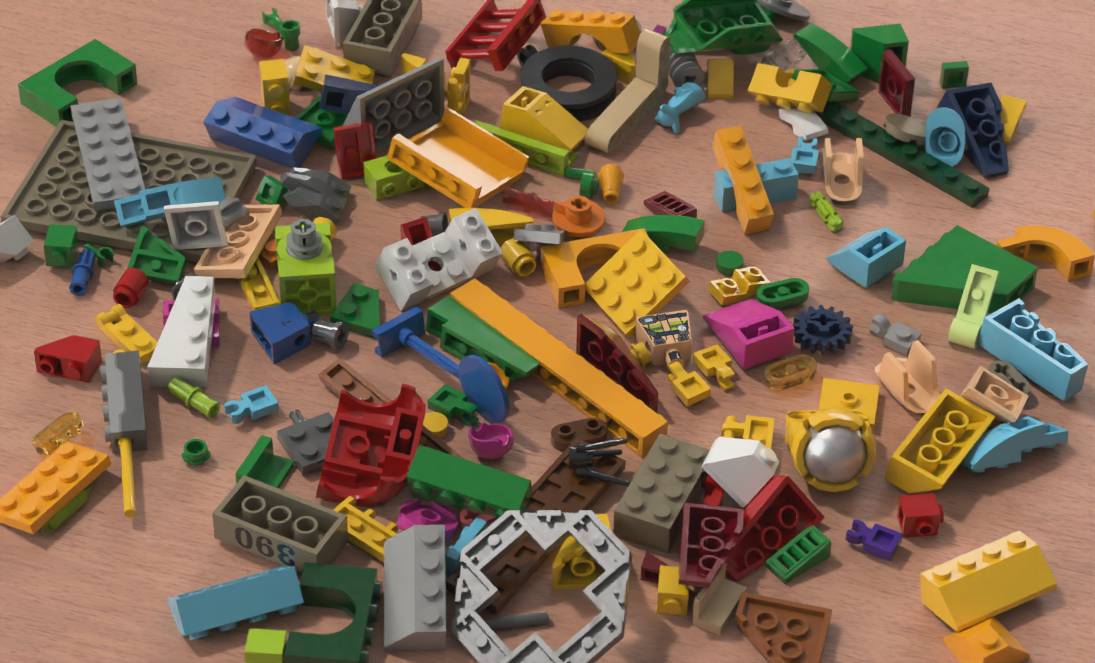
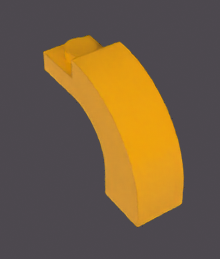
[997,225,1095,281]

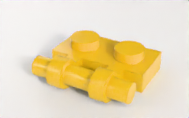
[445,58,470,115]
[721,415,775,449]

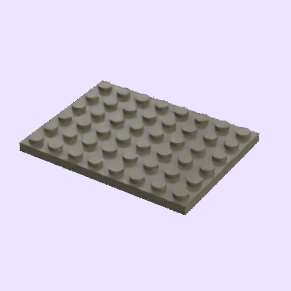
[0,120,257,262]

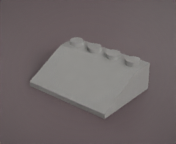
[343,57,444,153]

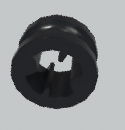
[517,44,538,67]

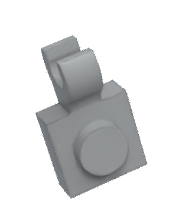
[870,314,921,356]

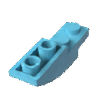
[114,177,226,228]
[961,416,1068,472]

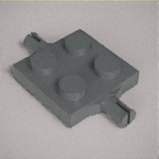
[277,409,334,475]

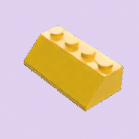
[884,388,996,493]
[920,531,1057,632]

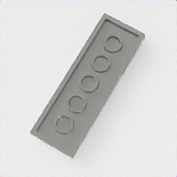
[70,98,145,211]

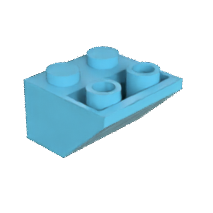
[827,227,906,288]

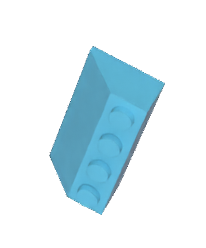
[167,566,304,640]

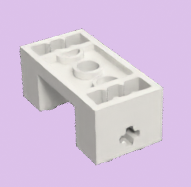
[374,208,503,311]

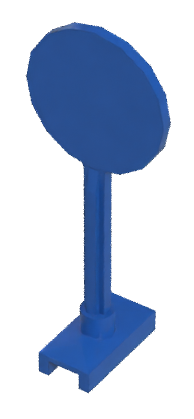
[372,307,510,424]

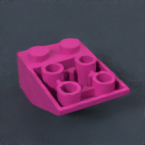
[703,299,795,369]

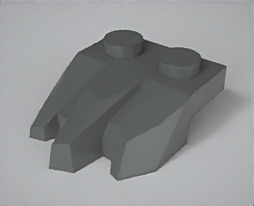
[280,167,351,225]

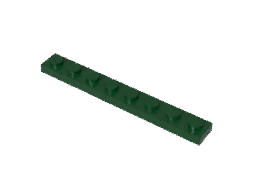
[814,101,990,208]

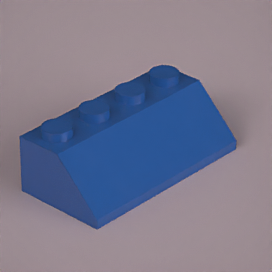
[203,96,323,169]

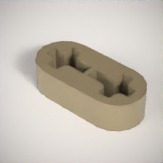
[989,360,1031,403]

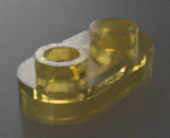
[764,354,817,391]
[32,412,84,455]

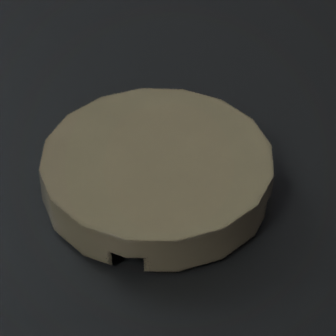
[883,114,926,146]

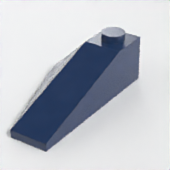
[937,82,1009,178]

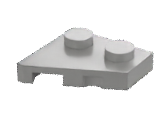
[514,224,565,244]

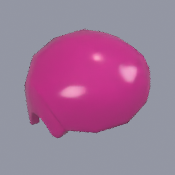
[468,422,514,460]

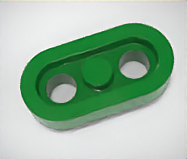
[756,278,809,310]

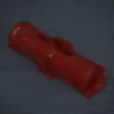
[503,187,554,218]

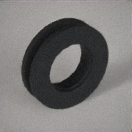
[521,46,617,122]

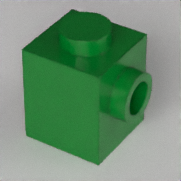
[44,224,79,267]

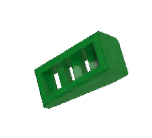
[765,525,831,583]

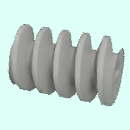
[669,46,705,87]

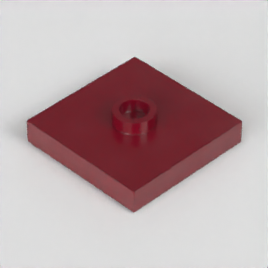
[878,50,915,117]

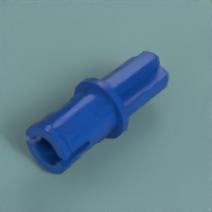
[69,248,96,296]

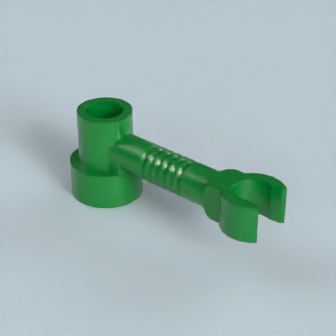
[262,8,301,50]

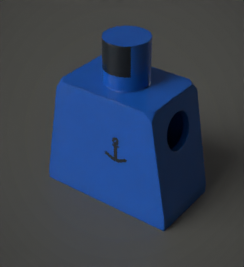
[250,302,320,364]

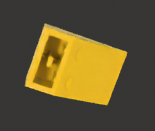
[500,86,588,153]

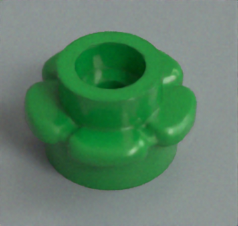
[182,439,211,466]

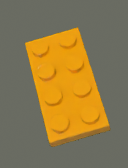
[0,441,111,534]

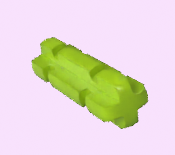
[809,191,844,232]

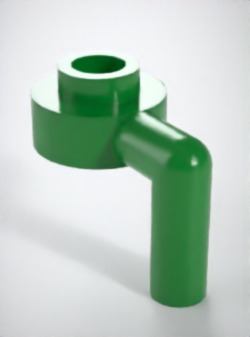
[566,167,599,199]

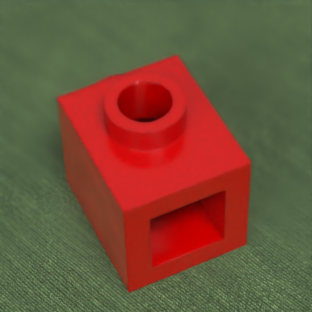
[897,493,944,538]

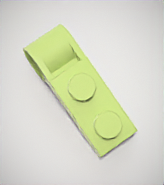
[948,264,999,349]

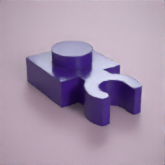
[846,520,903,561]

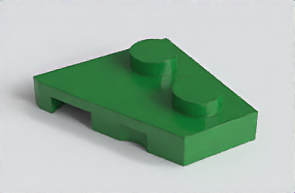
[127,226,187,285]
[330,283,380,339]

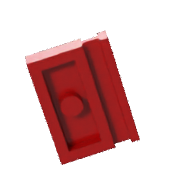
[333,121,377,180]

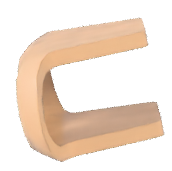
[823,138,864,202]
[875,340,940,414]

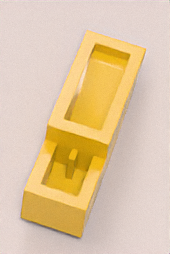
[449,208,533,245]

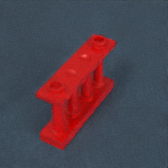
[445,0,547,71]

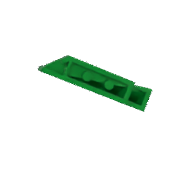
[425,296,539,383]

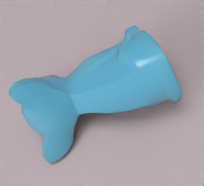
[655,82,705,134]

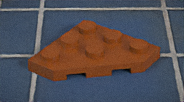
[735,592,832,663]

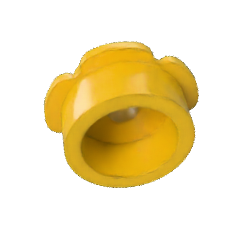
[630,342,652,368]

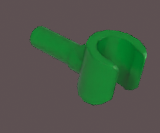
[84,243,114,267]

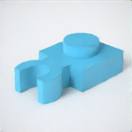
[790,136,819,174]
[224,385,279,424]

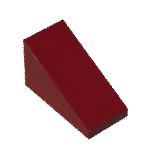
[641,551,669,583]

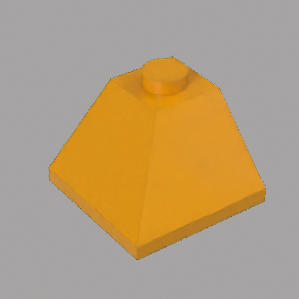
[943,616,1030,663]

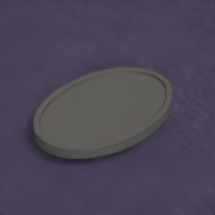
[757,0,811,21]

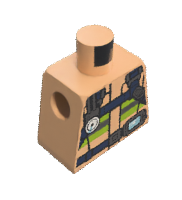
[635,310,692,366]

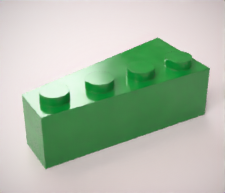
[406,445,533,518]

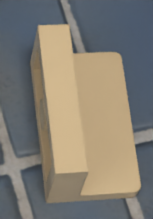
[692,563,747,636]

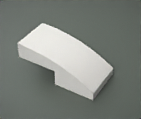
[779,106,828,140]

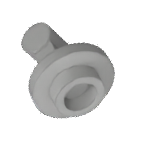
[219,197,249,228]

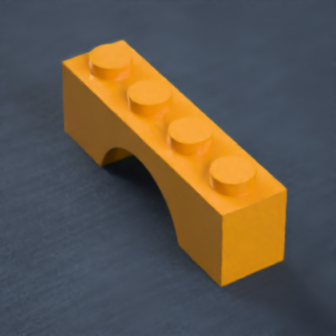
[540,10,640,54]
[712,125,774,235]

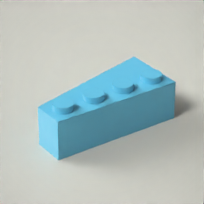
[978,299,1088,401]

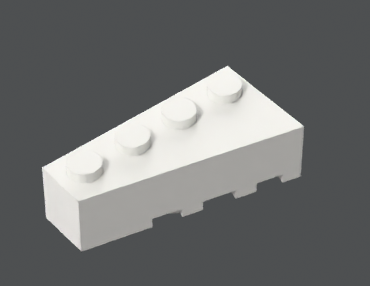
[147,276,216,388]

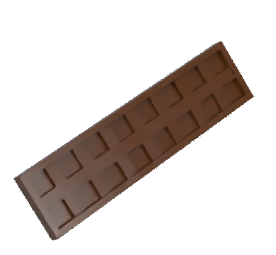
[446,438,626,615]

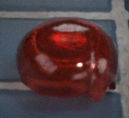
[244,28,284,58]

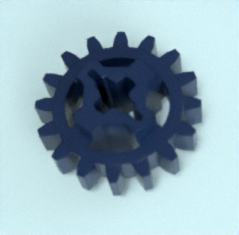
[793,305,853,355]

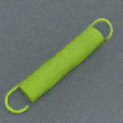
[41,487,93,536]

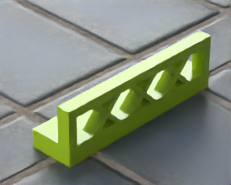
[475,120,578,177]

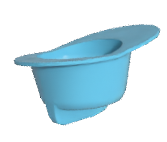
[925,108,966,166]

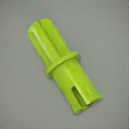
[168,377,220,418]

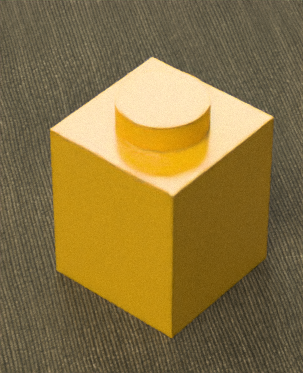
[657,565,689,615]

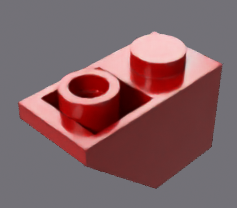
[34,335,102,383]

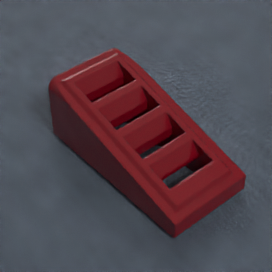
[644,191,697,218]

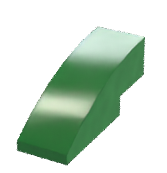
[793,24,868,84]
[622,215,705,254]

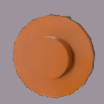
[552,196,605,237]

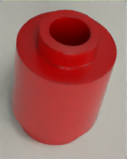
[113,268,149,308]

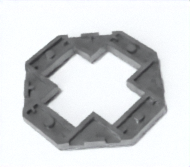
[451,510,632,663]

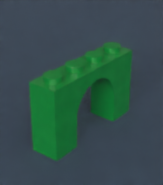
[18,39,138,127]

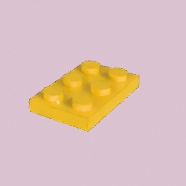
[293,45,375,92]

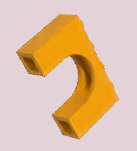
[541,228,648,309]

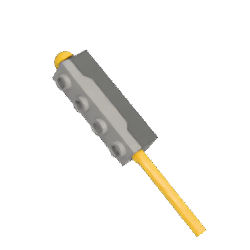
[100,349,148,518]

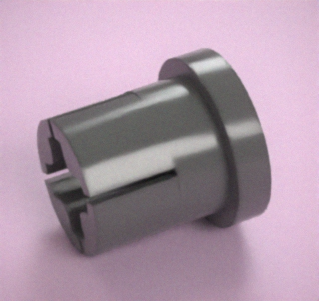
[312,319,348,350]

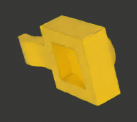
[693,344,735,391]
[666,361,711,407]

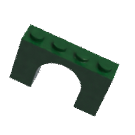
[284,563,383,663]

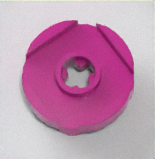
[397,499,458,540]

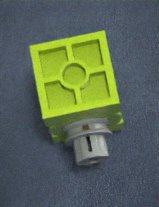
[275,219,337,315]

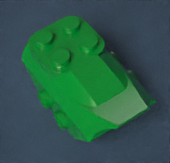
[664,0,783,55]

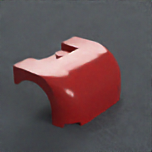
[316,383,426,507]

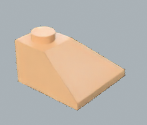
[960,366,1029,423]

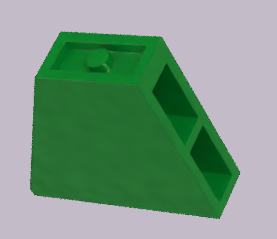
[892,225,1038,314]

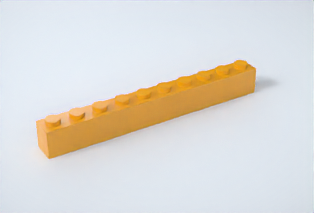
[450,278,668,458]

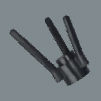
[569,438,631,487]

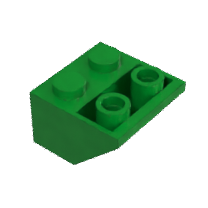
[850,23,909,83]

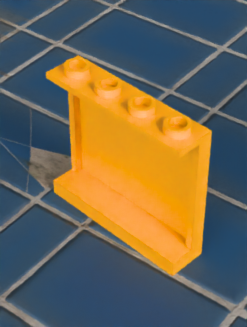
[387,107,529,208]

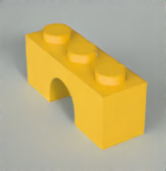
[748,63,833,113]

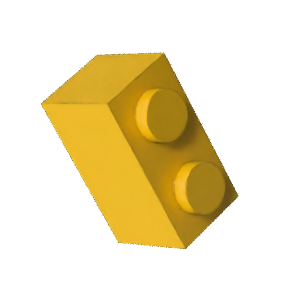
[259,59,291,116]

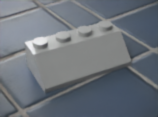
[384,525,446,651]

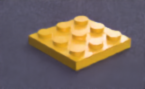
[585,229,690,339]

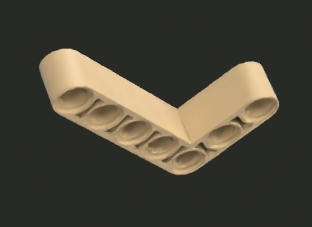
[585,29,670,154]

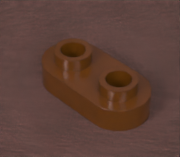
[551,418,607,452]

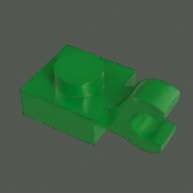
[427,385,479,427]

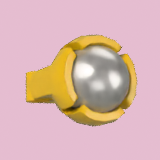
[785,408,877,492]

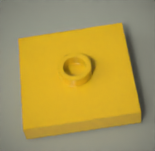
[818,378,880,431]

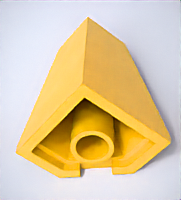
[552,514,611,590]

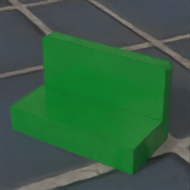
[235,435,294,489]

